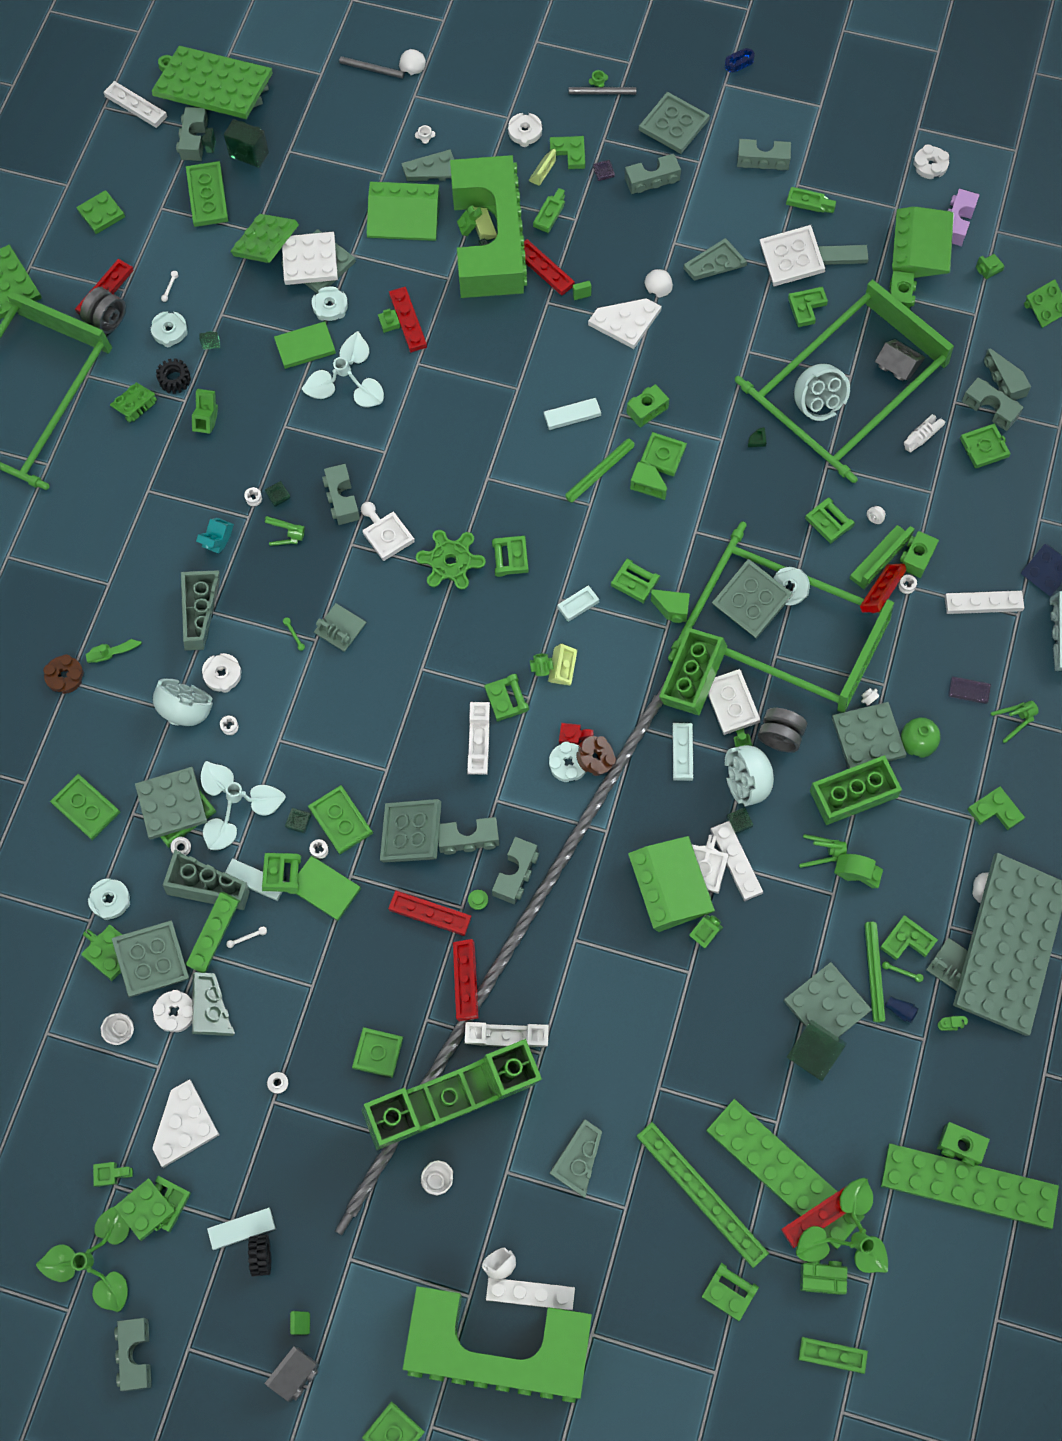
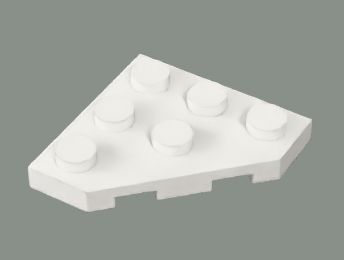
[588,298,662,349]
[152,1079,219,1168]

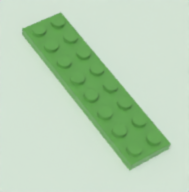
[706,1099,865,1250]
[881,1143,1059,1229]

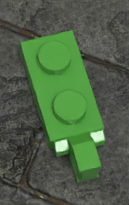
[786,187,836,213]
[533,188,565,233]

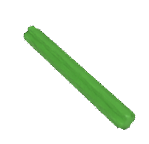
[565,438,634,502]
[865,922,885,1023]

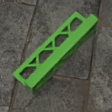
[849,525,915,589]

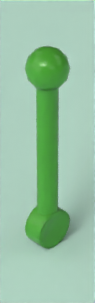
[283,618,305,651]
[882,961,924,982]

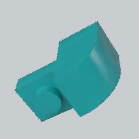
[196,518,234,553]

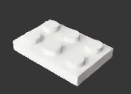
[708,669,760,735]

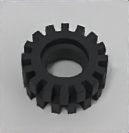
[156,358,191,394]
[248,1235,271,1277]

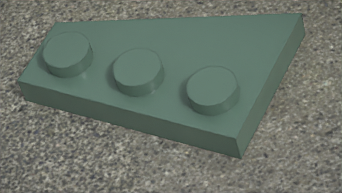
[683,238,747,280]

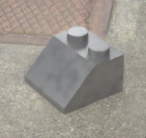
[875,339,925,381]
[264,1346,319,1402]

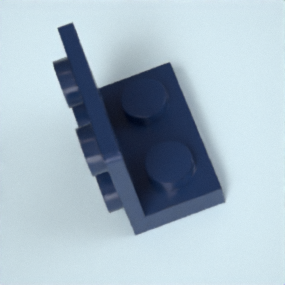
[1021,544,1062,596]

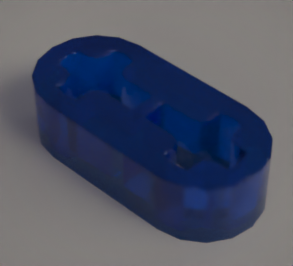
[725,48,755,73]

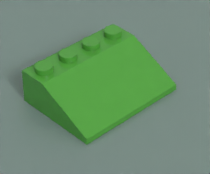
[367,182,440,241]
[892,206,954,278]
[628,836,715,932]

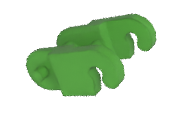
[938,1016,968,1031]

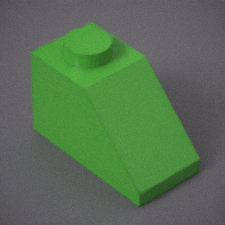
[630,462,667,500]
[651,589,690,623]

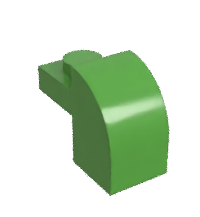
[192,389,218,434]
[834,854,883,888]

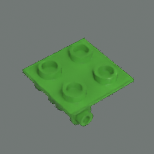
[1024,279,1062,328]
[110,382,157,423]

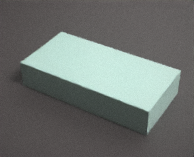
[557,585,599,622]

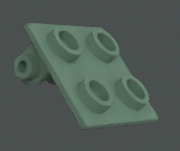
[314,603,367,652]
[926,938,968,991]

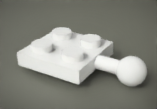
[361,502,415,561]

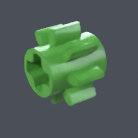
[530,653,554,676]

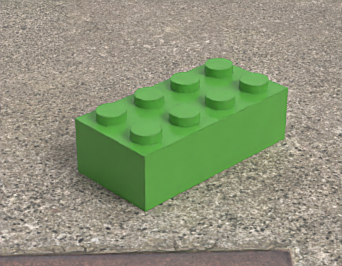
[659,628,728,715]
[810,755,902,825]

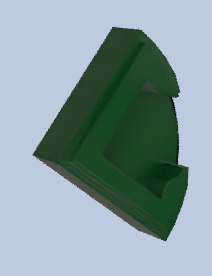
[748,427,767,447]

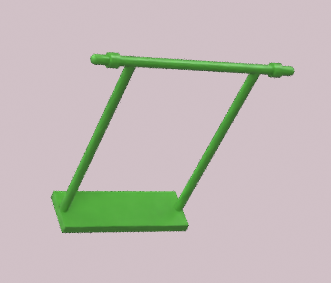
[735,279,954,483]
[0,291,112,490]
[668,521,894,713]

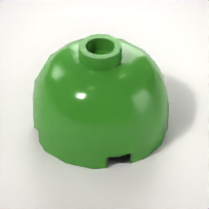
[901,717,941,758]

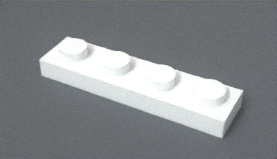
[104,81,167,128]
[945,591,1024,614]
[710,821,763,901]
[486,1278,575,1311]

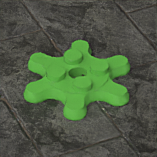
[416,530,486,590]

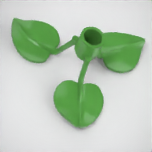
[796,1178,888,1273]
[36,1207,130,1312]

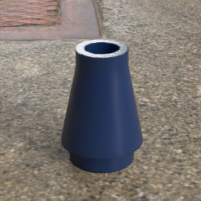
[886,996,919,1023]

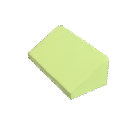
[529,149,556,186]
[474,207,497,242]
[548,644,577,686]

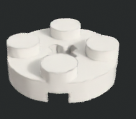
[508,113,542,147]
[913,145,949,179]
[202,653,242,693]
[153,990,192,1032]

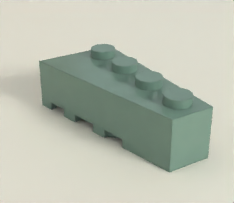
[181,571,220,651]
[163,849,250,910]

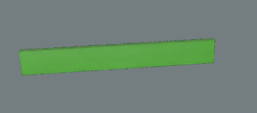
[636,1122,769,1268]

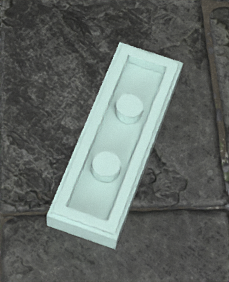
[544,398,601,430]
[673,723,693,781]
[225,859,285,901]
[207,1208,276,1250]

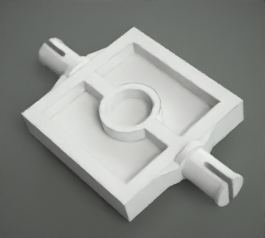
[692,835,729,894]

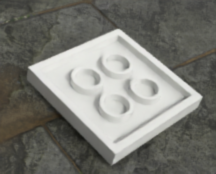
[760,225,825,287]
[282,232,338,285]

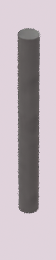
[339,56,405,79]
[569,87,636,94]

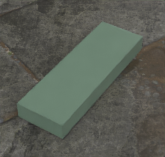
[818,245,868,265]

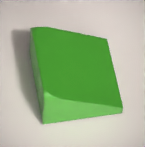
[290,1311,310,1336]

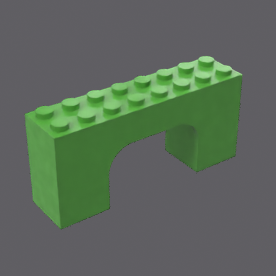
[450,155,527,298]
[361,1039,542,1151]
[403,1286,592,1403]

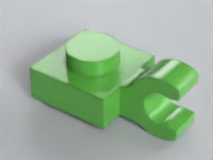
[457,206,482,236]
[93,1162,133,1187]

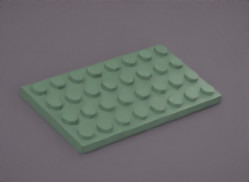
[953,853,1062,1036]

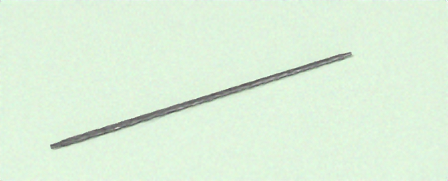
[335,682,665,1235]

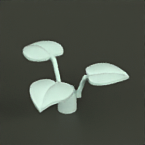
[302,331,384,407]
[201,761,286,850]

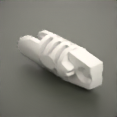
[904,414,945,452]

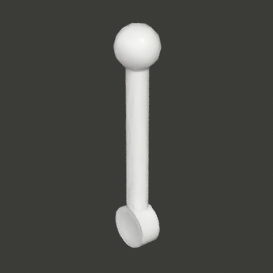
[161,271,179,302]
[226,927,267,948]

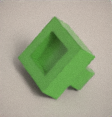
[378,309,400,333]

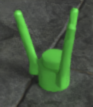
[265,516,305,546]
[991,700,1038,743]
[799,834,847,868]

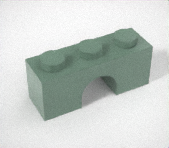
[176,107,209,161]
[737,139,791,170]
[625,154,681,194]
[962,378,1024,431]
[322,464,360,525]
[438,817,499,854]
[492,837,540,905]
[114,1318,152,1391]

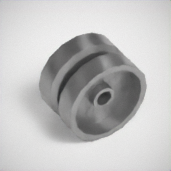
[80,287,126,334]
[758,708,808,752]

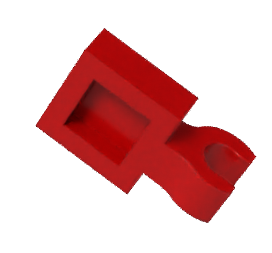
[559,723,594,745]

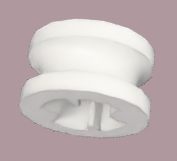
[244,487,262,506]
[898,575,917,594]
[220,716,239,735]
[310,839,329,859]

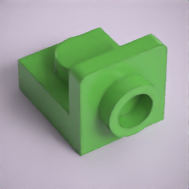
[976,254,1005,279]
[689,915,723,948]

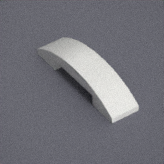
[468,702,490,774]
[465,1022,548,1047]

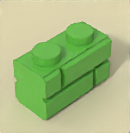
[800,1261,847,1295]

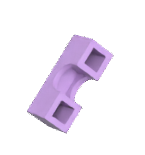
[948,189,979,246]

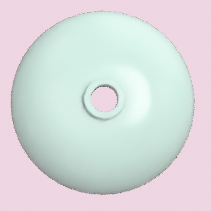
[794,364,850,421]
[153,679,213,726]
[725,745,774,806]

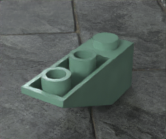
[984,348,1031,400]

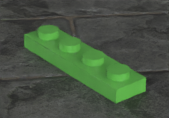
[186,891,240,973]

